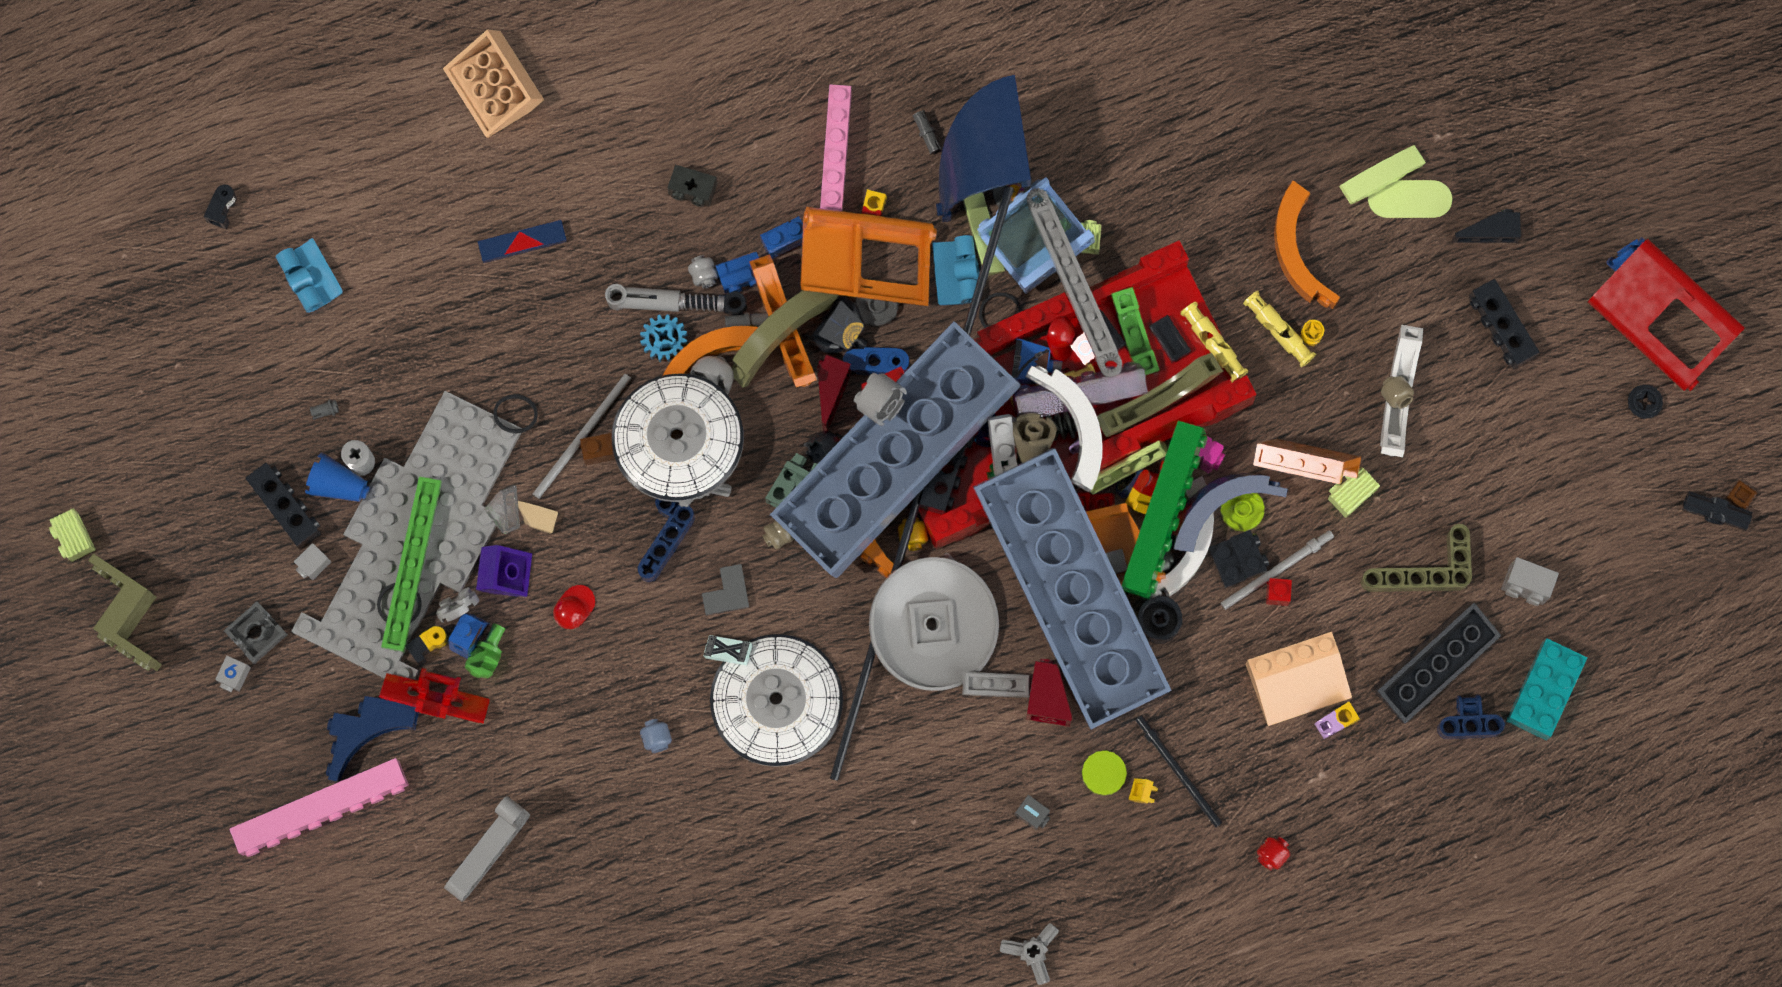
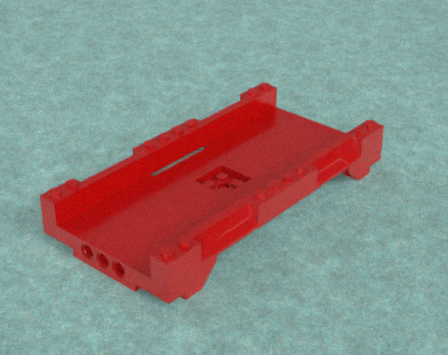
[861,240,1257,550]

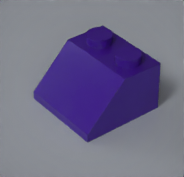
[476,545,532,597]

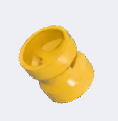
[1300,320,1324,346]

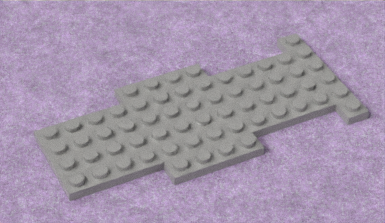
[291,391,522,680]

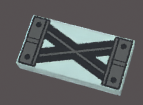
[703,635,752,666]

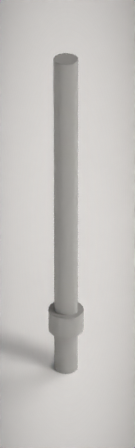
[1220,530,1334,610]

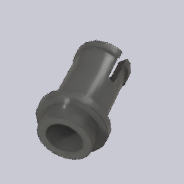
[310,399,339,420]

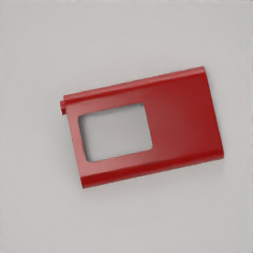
[1588,238,1745,391]

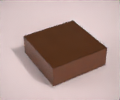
[1725,480,1757,510]

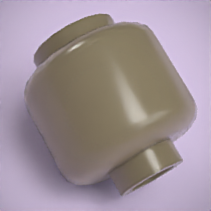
[1381,376,1414,409]

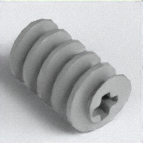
[341,440,375,476]

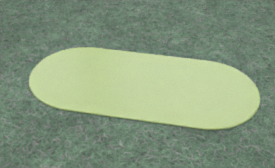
[1368,180,1452,218]

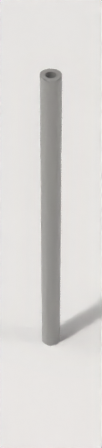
[533,374,632,499]

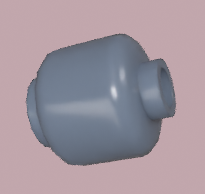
[640,719,672,753]

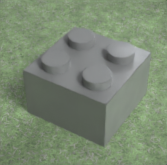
[1501,557,1559,606]

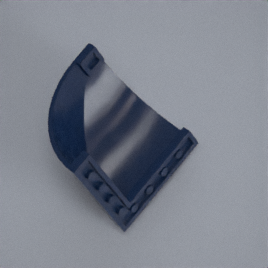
[936,75,1031,222]

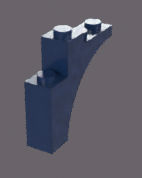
[326,696,419,783]

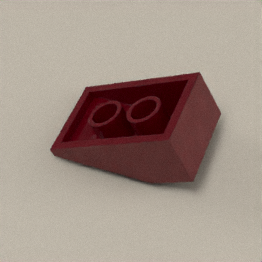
[816,355,852,431]

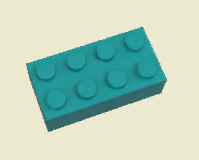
[1506,638,1587,741]

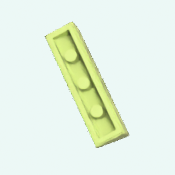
[963,192,1005,276]
[1090,441,1168,494]

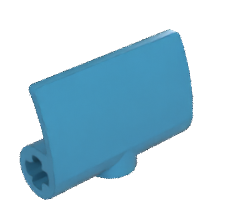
[932,235,980,305]
[276,238,343,313]

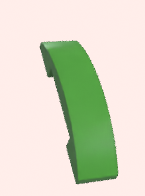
[1111,287,1160,377]

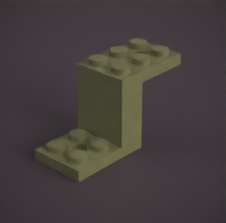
[88,554,162,671]

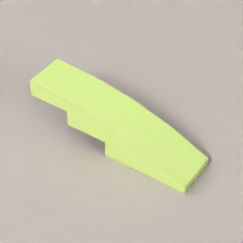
[1339,145,1426,204]

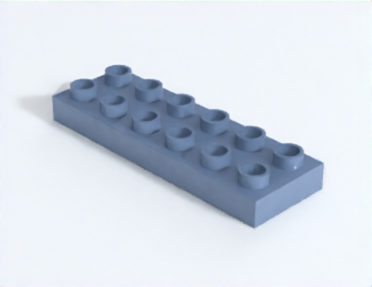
[770,322,1021,578]
[973,448,1172,729]

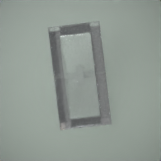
[484,485,520,534]

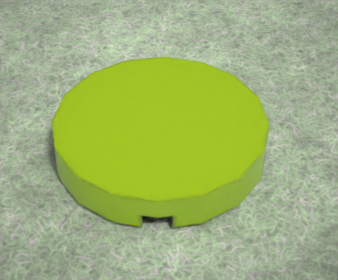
[1220,493,1264,532]
[1082,751,1127,796]

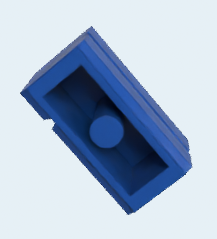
[760,216,803,259]
[715,252,759,293]

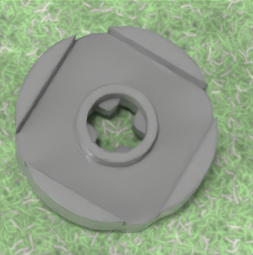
[436,587,479,622]

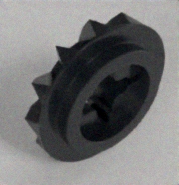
[1627,385,1663,419]

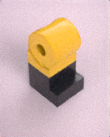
[406,626,448,667]

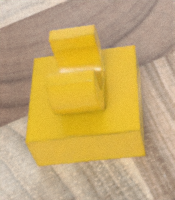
[1129,778,1158,803]

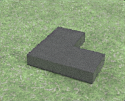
[702,564,749,616]

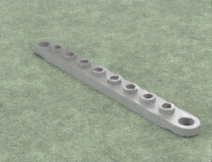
[1027,188,1122,377]

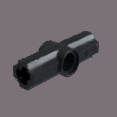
[1682,491,1752,531]

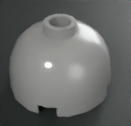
[689,356,734,394]

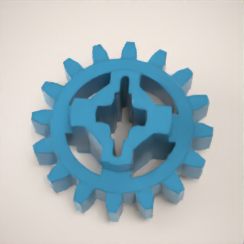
[640,314,688,362]

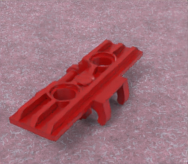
[379,668,490,724]

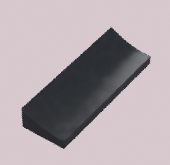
[1371,601,1501,724]

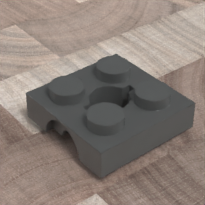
[224,601,288,664]

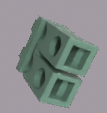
[765,453,817,508]

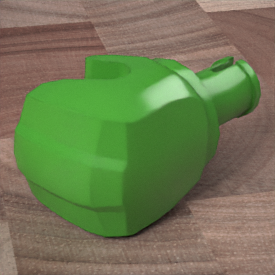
[464,623,505,679]

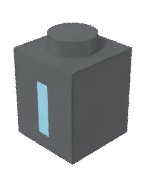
[1015,795,1050,831]

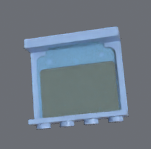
[977,177,1095,294]

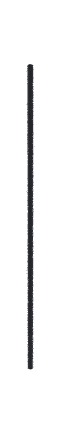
[830,186,1014,781]

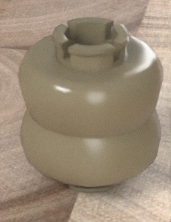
[762,520,794,549]

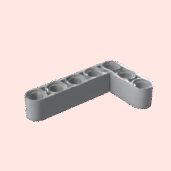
[444,796,530,902]

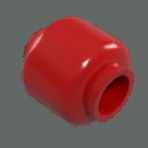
[1257,836,1290,871]

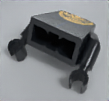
[802,295,868,353]

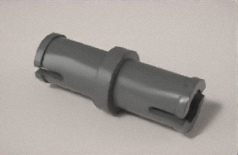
[912,110,943,155]
[725,312,768,327]

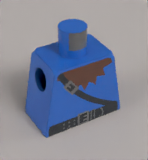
[1012,339,1062,384]
[448,613,490,659]

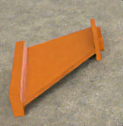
[1086,503,1166,585]

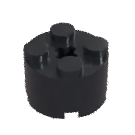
[1137,596,1183,644]

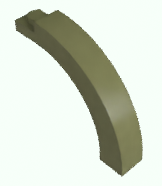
[732,291,838,388]
[1097,353,1223,437]

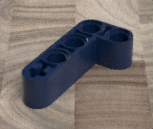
[638,499,695,582]

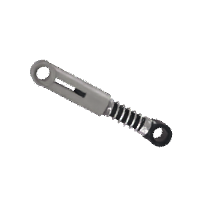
[605,284,747,316]

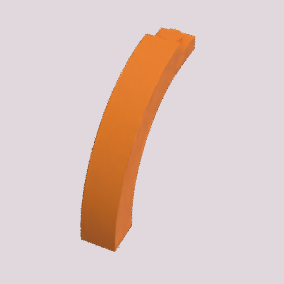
[1274,181,1340,309]
[663,326,758,375]

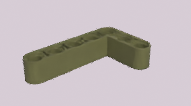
[1360,524,1472,592]

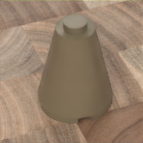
[1012,413,1057,465]

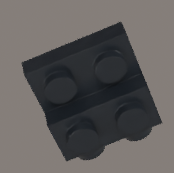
[1208,530,1269,589]

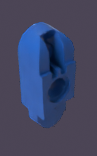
[843,348,909,376]

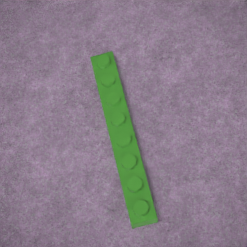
[381,476,442,652]

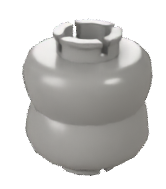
[688,255,719,289]

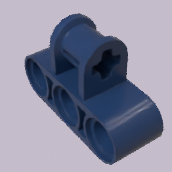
[1437,695,1505,739]

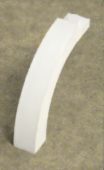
[1380,325,1423,457]
[1025,366,1102,492]
[1142,476,1214,600]

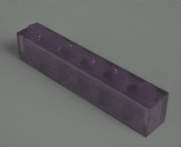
[1012,362,1148,417]

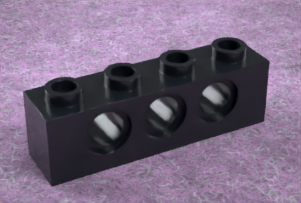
[1469,278,1540,370]
[919,436,975,515]
[245,462,321,550]

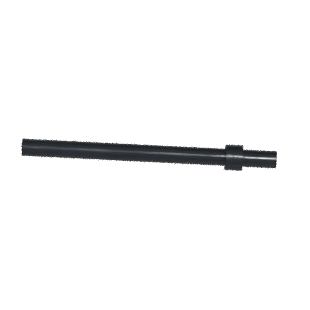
[1135,715,1223,828]

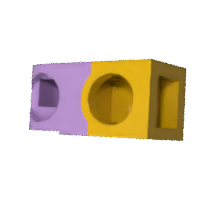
[1315,702,1360,739]

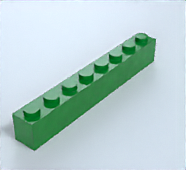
[1121,421,1207,599]

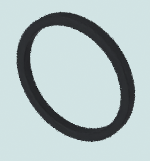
[979,292,1022,328]
[493,394,538,434]
[377,583,422,623]

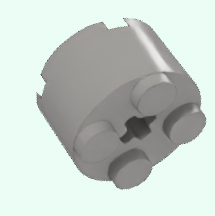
[854,373,907,426]

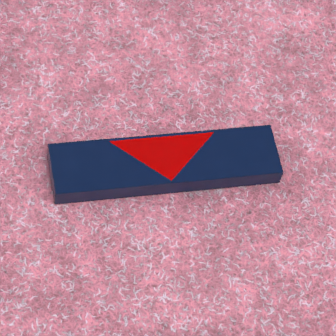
[477,220,567,263]

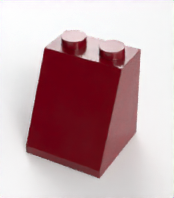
[1026,659,1072,727]

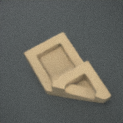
[515,501,558,533]

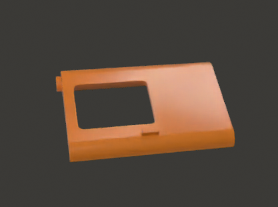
[801,207,937,306]

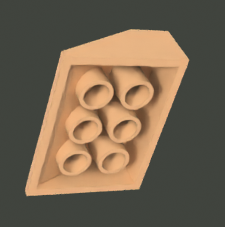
[443,30,544,138]
[1246,632,1352,726]

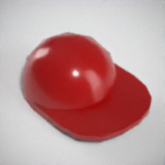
[1047,316,1075,361]
[553,585,595,629]

